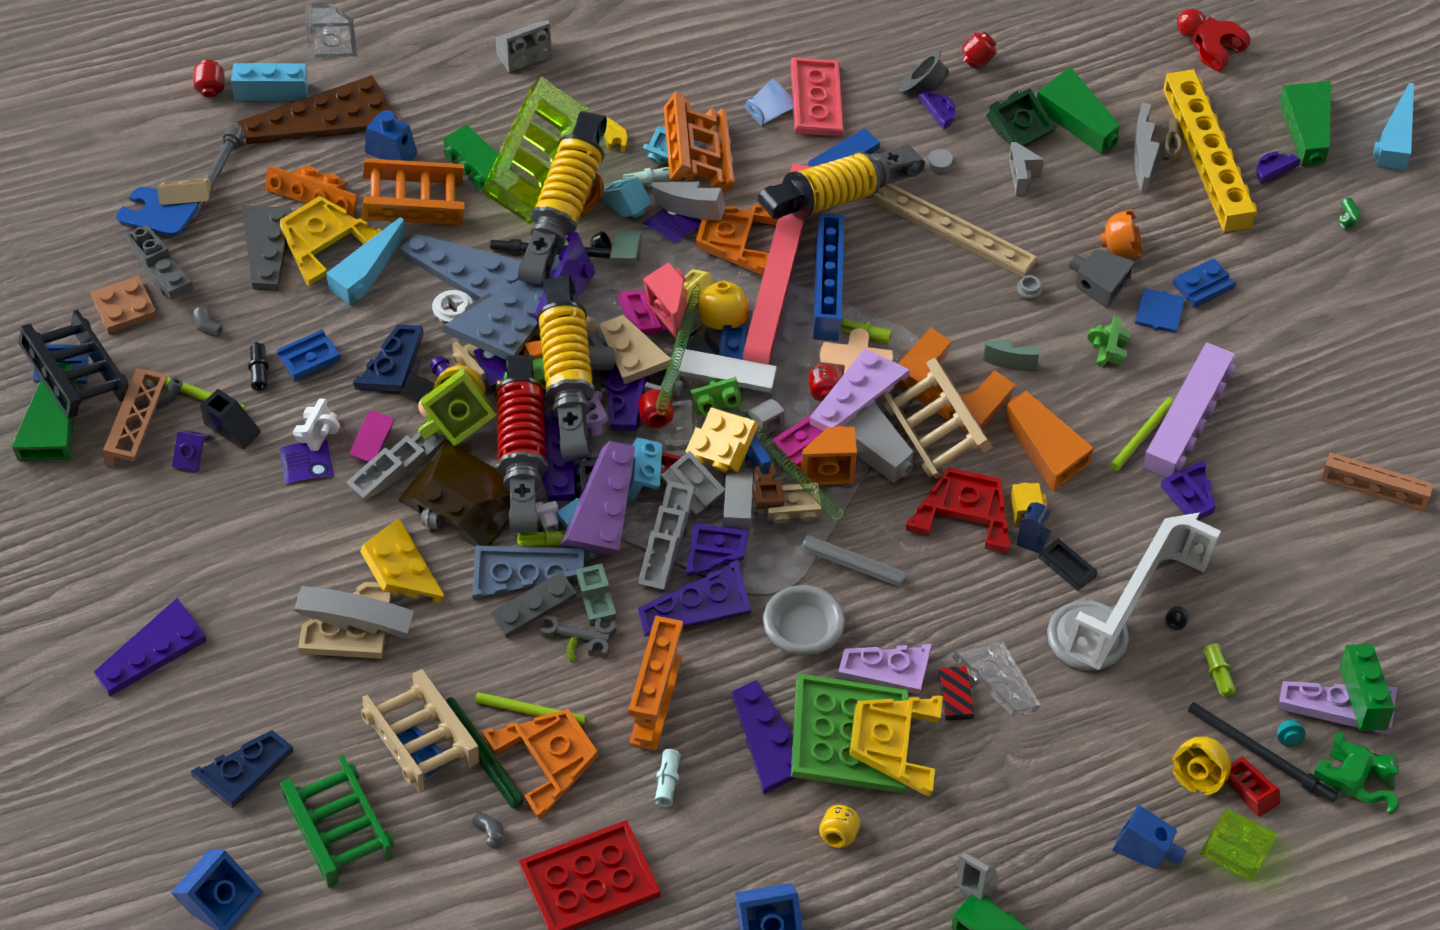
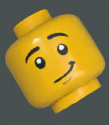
[819,805,861,848]

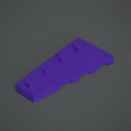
[604,342,649,431]
[637,560,751,637]
[732,680,796,794]

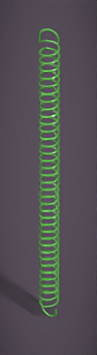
[657,283,702,415]
[726,406,844,520]

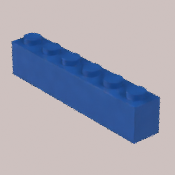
[813,213,844,341]

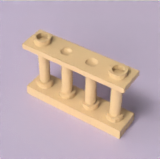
[883,357,993,480]
[361,669,479,792]

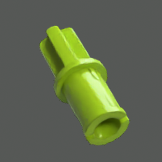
[840,319,892,346]
[517,529,567,548]
[1203,643,1236,697]

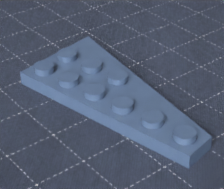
[443,256,561,359]

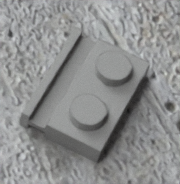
[660,451,725,517]

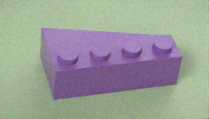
[559,441,635,557]

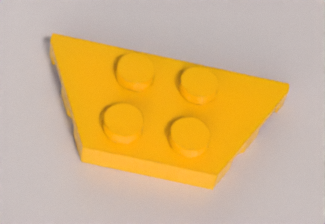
[360,519,444,603]

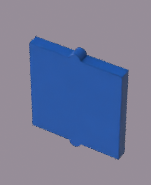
[1135,288,1185,333]

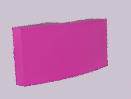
[349,410,395,463]

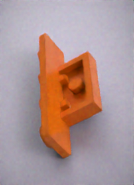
[264,166,358,217]

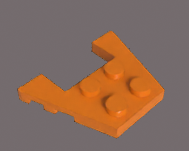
[696,205,778,275]
[482,709,598,820]

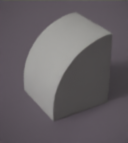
[744,399,785,438]

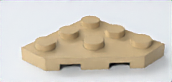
[298,582,392,659]

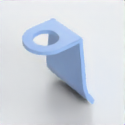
[744,78,793,126]

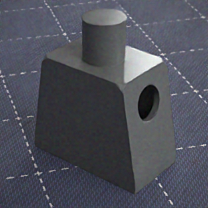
[1069,249,1134,309]

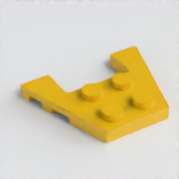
[280,196,382,287]
[849,696,943,796]

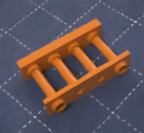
[362,158,464,226]

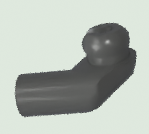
[192,305,223,337]
[151,377,183,407]
[472,811,505,849]

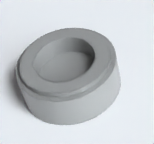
[928,149,953,173]

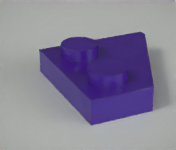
[686,523,748,576]

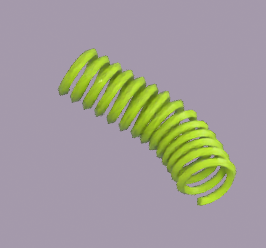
[566,636,579,662]

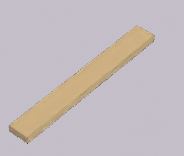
[865,183,1038,277]

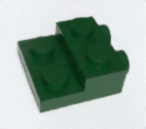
[986,88,1056,147]

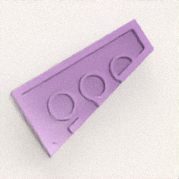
[810,349,910,431]
[1277,681,1397,735]

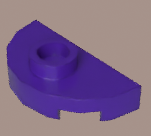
[919,91,956,130]
[1256,151,1301,184]

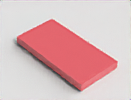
[791,57,844,137]

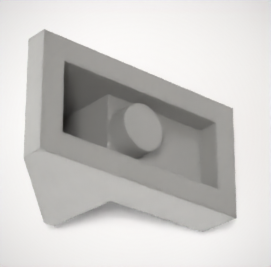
[1009,142,1044,196]

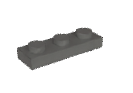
[491,571,576,638]

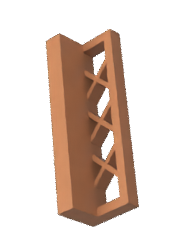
[103,368,167,468]
[1321,452,1433,512]

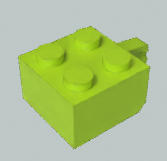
[418,368,496,446]

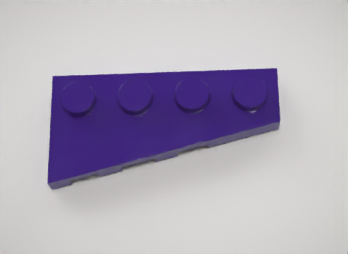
[534,232,595,328]
[541,410,575,502]
[94,598,207,697]

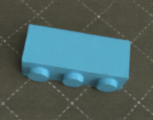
[231,63,309,101]

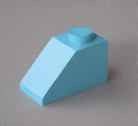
[601,177,652,218]

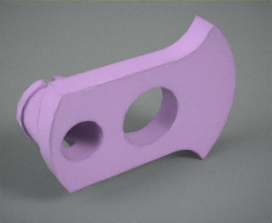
[586,391,608,436]

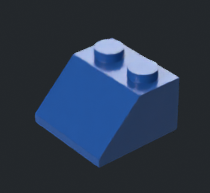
[171,850,262,930]
[734,883,803,930]

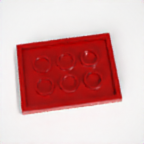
[519,820,661,930]

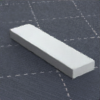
[669,348,777,393]

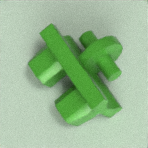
[1087,316,1131,367]
[690,377,743,416]

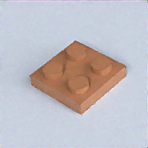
[90,275,157,334]

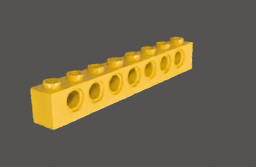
[1163,69,1257,232]

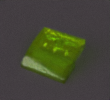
[1200,808,1278,881]

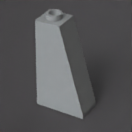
[845,403,913,483]

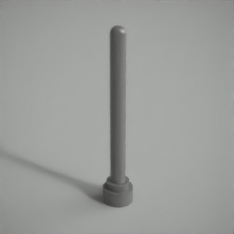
[190,127,245,222]

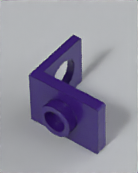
[172,430,212,471]

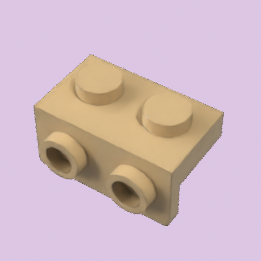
[766,483,822,523]

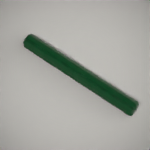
[445,697,524,808]

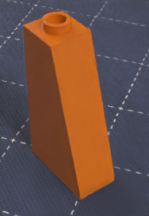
[1005,391,1094,492]

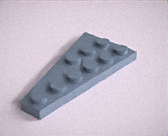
[400,234,521,301]

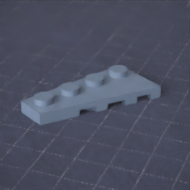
[472,546,585,600]

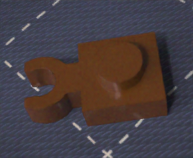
[753,466,785,509]

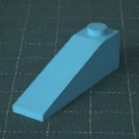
[1373,83,1414,170]
[326,217,406,306]

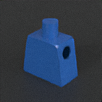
[365,110,417,161]
[1112,805,1187,868]

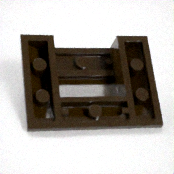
[399,440,511,546]

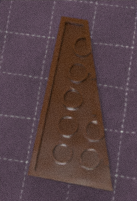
[237,75,398,144]

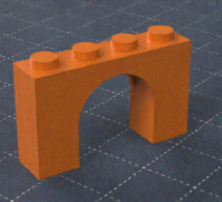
[896,327,1016,433]

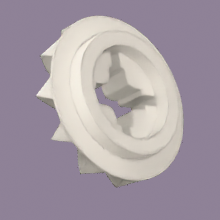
[432,290,473,323]

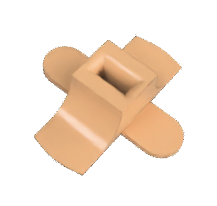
[820,328,893,376]

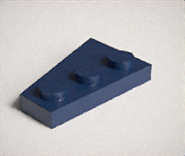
[353,325,424,392]
[191,730,294,809]

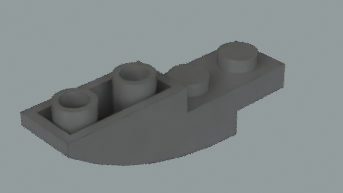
[125,225,194,300]

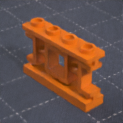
[664,92,735,194]
[628,616,683,751]

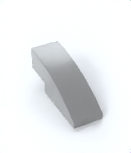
[651,182,726,220]
[723,468,753,531]
[956,852,998,900]

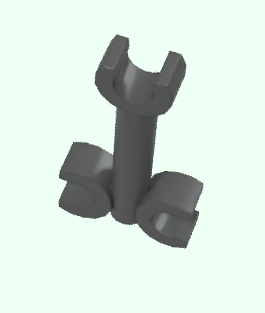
[541,615,616,659]

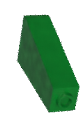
[1037,67,1120,154]
[1279,81,1331,166]
[12,363,78,461]

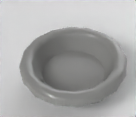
[763,585,845,656]
[1047,600,1129,671]

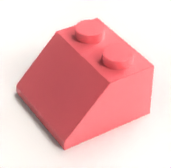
[643,262,688,340]

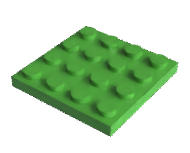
[791,673,908,793]

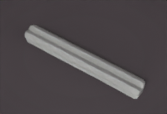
[802,535,906,586]

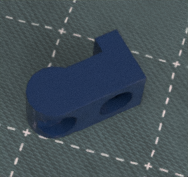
[1016,502,1051,553]

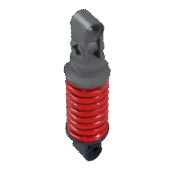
[495,355,548,534]

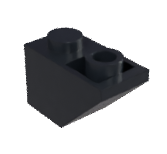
[200,389,261,450]

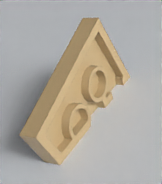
[599,315,673,384]

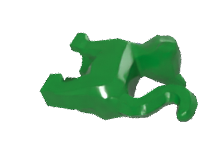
[1314,731,1399,815]

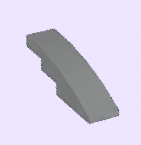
[1134,102,1160,194]
[346,432,447,501]
[638,481,696,590]
[294,586,414,639]

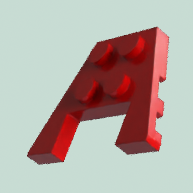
[906,467,1010,554]

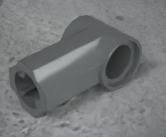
[587,331,615,370]

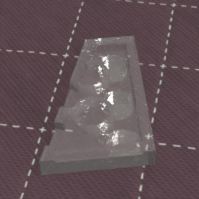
[952,640,1040,717]

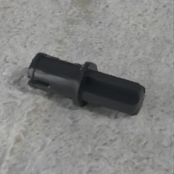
[248,342,269,391]

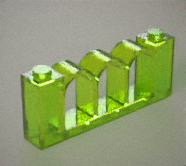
[481,76,589,224]

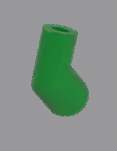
[1339,198,1361,229]

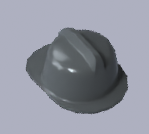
[897,49,949,92]

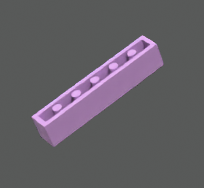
[1143,342,1236,478]

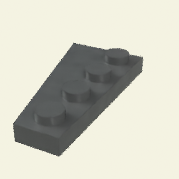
[242,205,292,291]

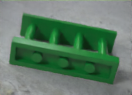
[280,755,395,888]

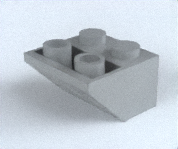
[495,20,552,73]

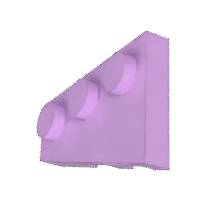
[838,644,932,695]

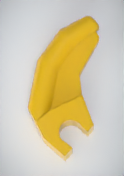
[603,118,628,152]

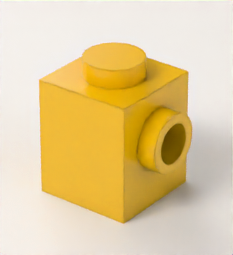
[1010,483,1047,526]

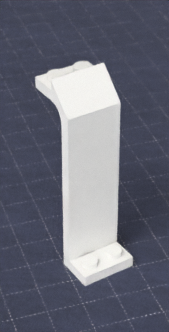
[1064,513,1221,670]

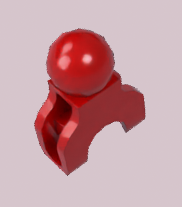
[1177,8,1251,71]

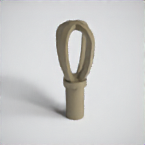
[1163,118,1182,160]

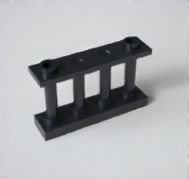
[18,309,129,419]

